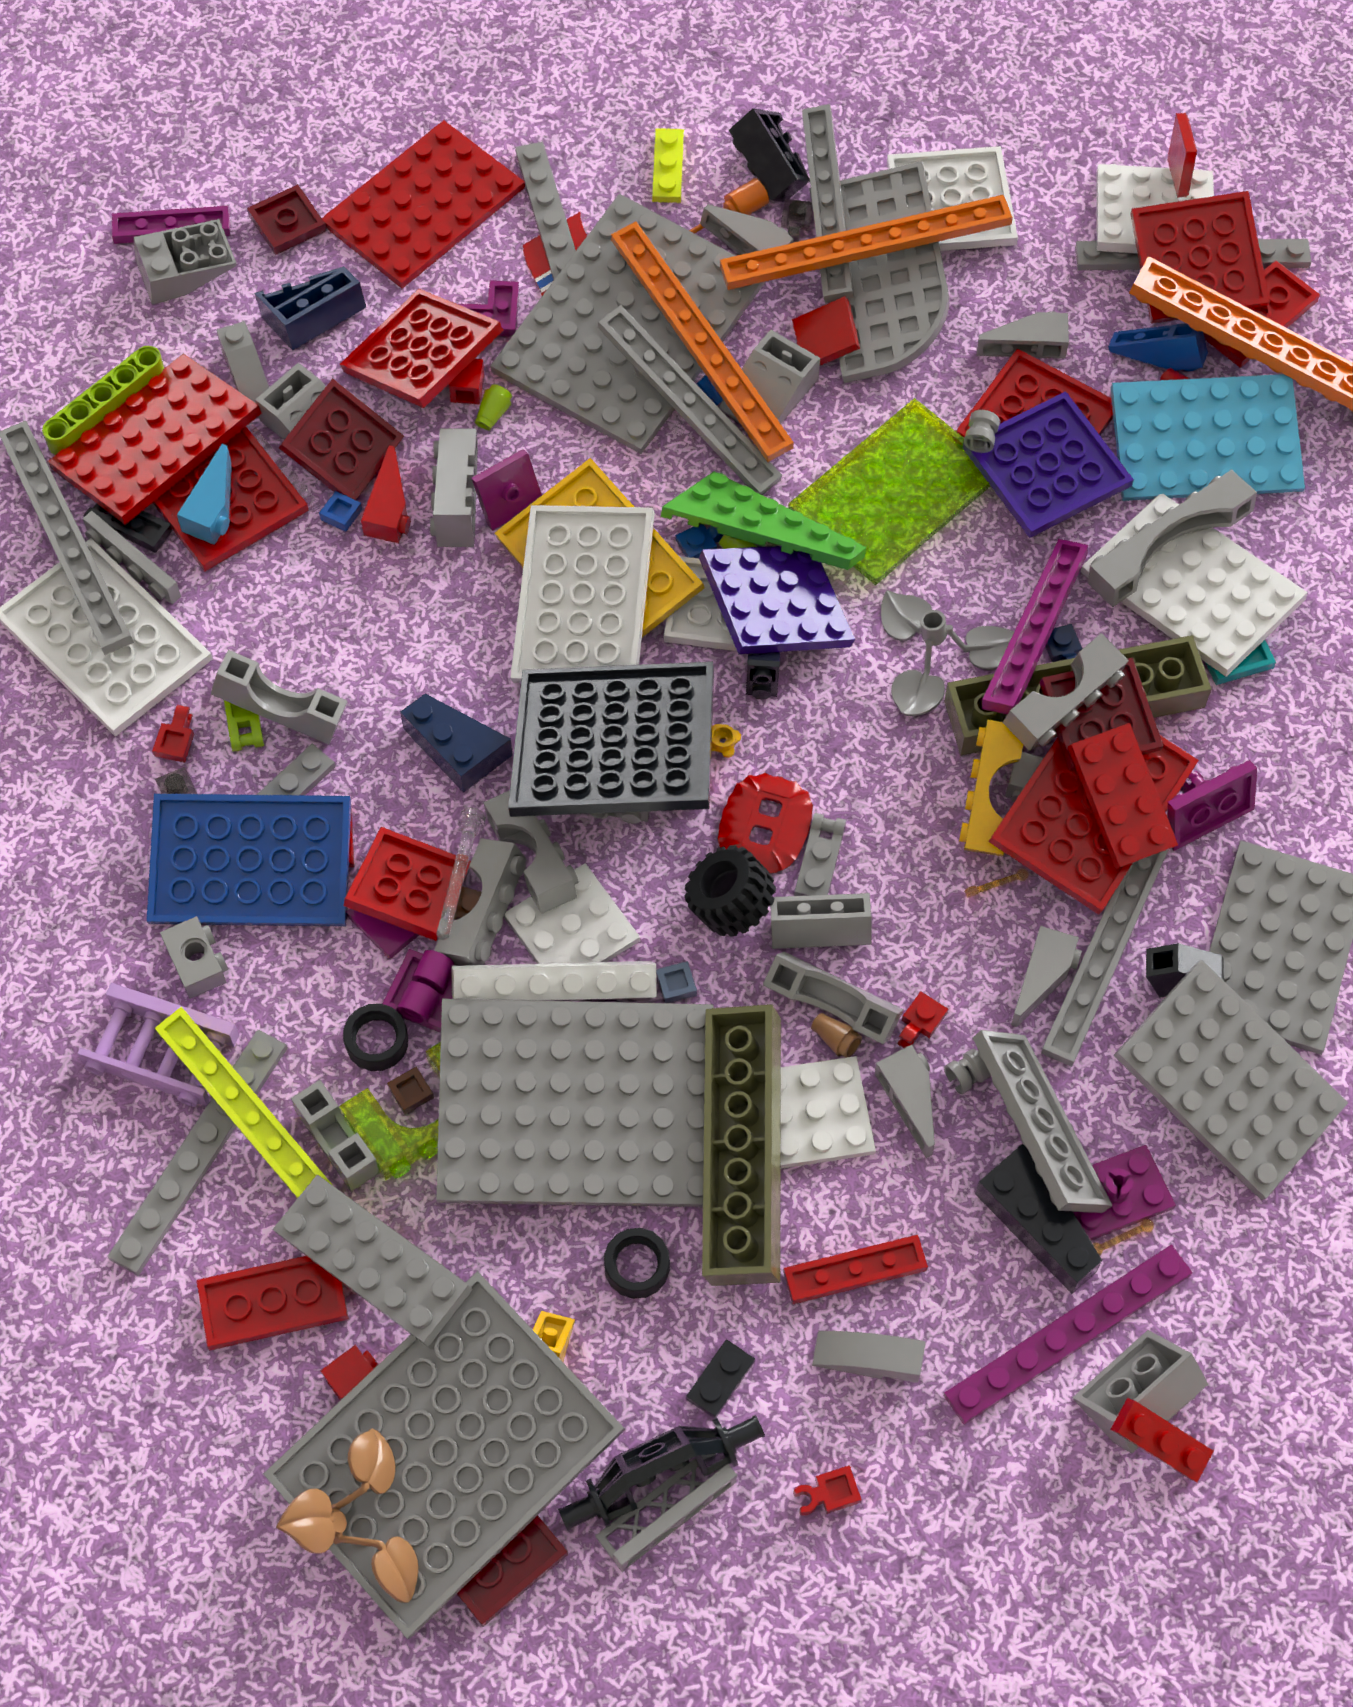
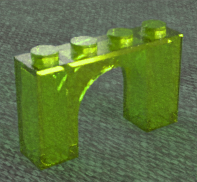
[339,1041,441,1180]

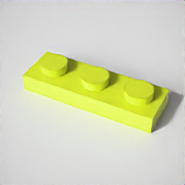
[652,128,684,203]

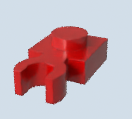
[793,1465,862,1516]

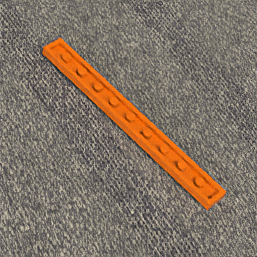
[720,194,1013,290]
[611,221,794,462]

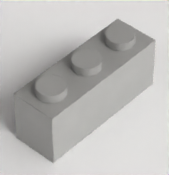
[770,893,872,949]

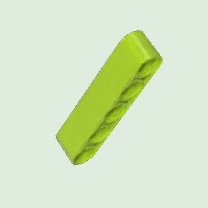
[42,346,164,455]

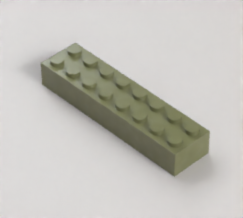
[944,635,1212,756]
[702,1004,781,1286]

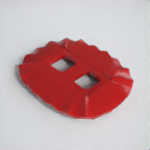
[718,773,813,873]

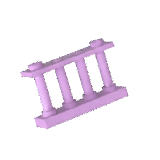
[77,983,239,1107]

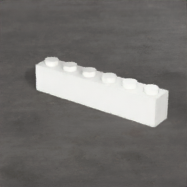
[452,961,657,1001]

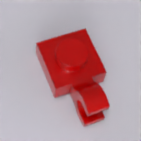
[152,705,194,763]
[897,991,949,1048]

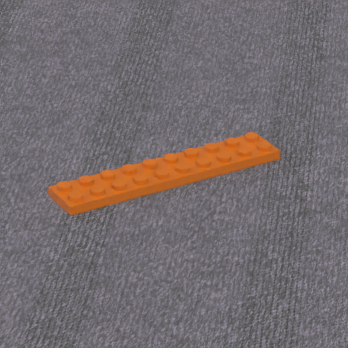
[1129,256,1353,412]

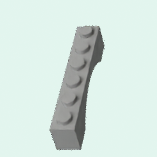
[1088,469,1257,607]

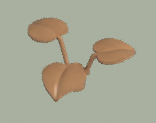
[276,1428,418,1603]

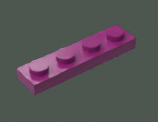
[112,206,231,244]

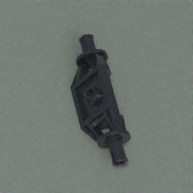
[558,1415,765,1531]

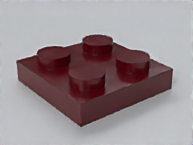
[247,184,327,255]

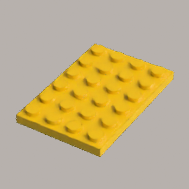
[495,458,705,637]

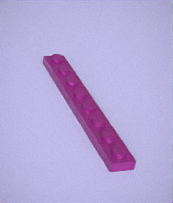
[982,539,1088,715]
[943,1244,1193,1425]

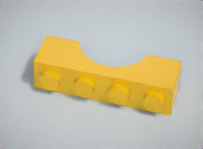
[959,720,1023,857]

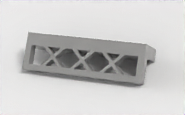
[595,1454,737,1572]

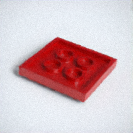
[344,827,471,941]

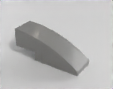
[812,1331,926,1383]

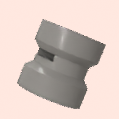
[964,410,1000,453]
[944,1049,991,1095]

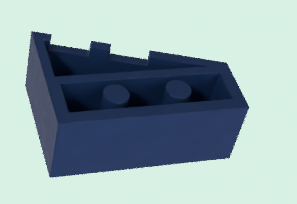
[254,266,367,351]
[400,693,513,793]

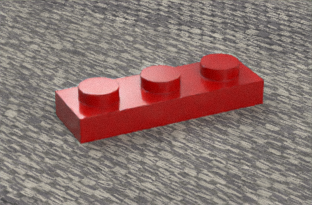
[1110,1397,1214,1483]

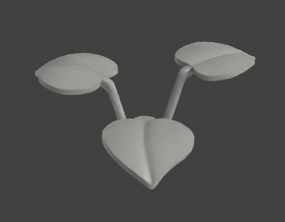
[881,590,1014,716]

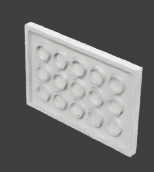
[1081,494,1308,677]
[510,505,655,683]
[0,538,213,737]

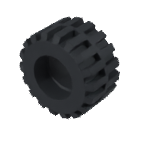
[684,845,776,937]

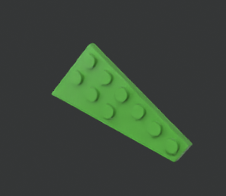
[661,471,867,570]

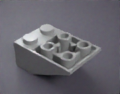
[133,219,236,305]
[719,330,820,424]
[255,363,326,440]

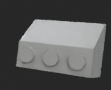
[1072,1330,1208,1453]

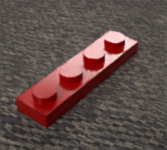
[783,1234,928,1305]

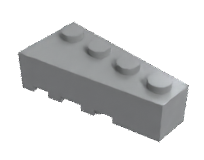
[430,428,478,547]

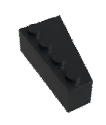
[975,1143,1102,1294]

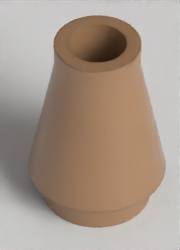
[811,1013,862,1058]

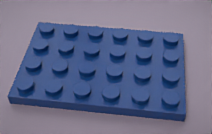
[147,794,351,927]

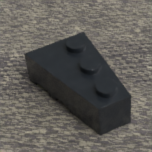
[728,108,810,202]

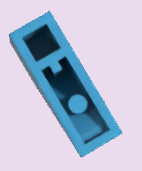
[177,444,232,545]

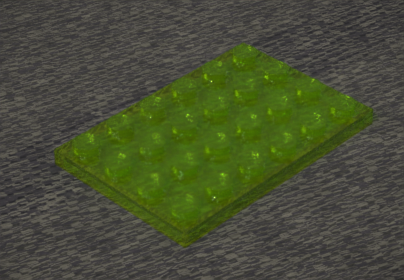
[788,398,990,586]

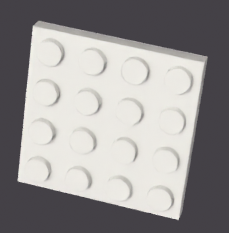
[887,146,1018,251]
[1096,164,1214,253]

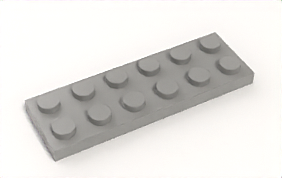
[973,1030,1112,1213]
[273,1174,473,1347]

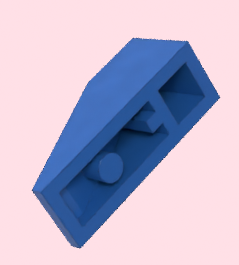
[1108,323,1208,372]

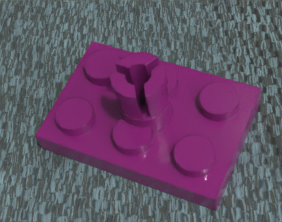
[1167,760,1257,851]
[1073,1145,1176,1241]

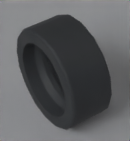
[343,1004,408,1071]
[604,1228,670,1299]

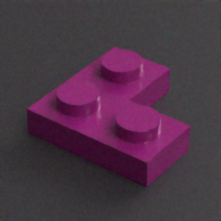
[458,281,519,336]

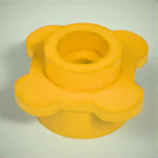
[711,724,741,758]

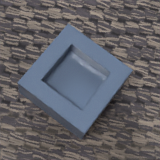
[656,961,697,1003]

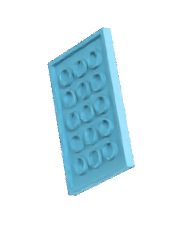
[1110,374,1305,501]

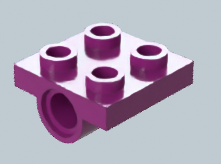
[382,948,455,1033]

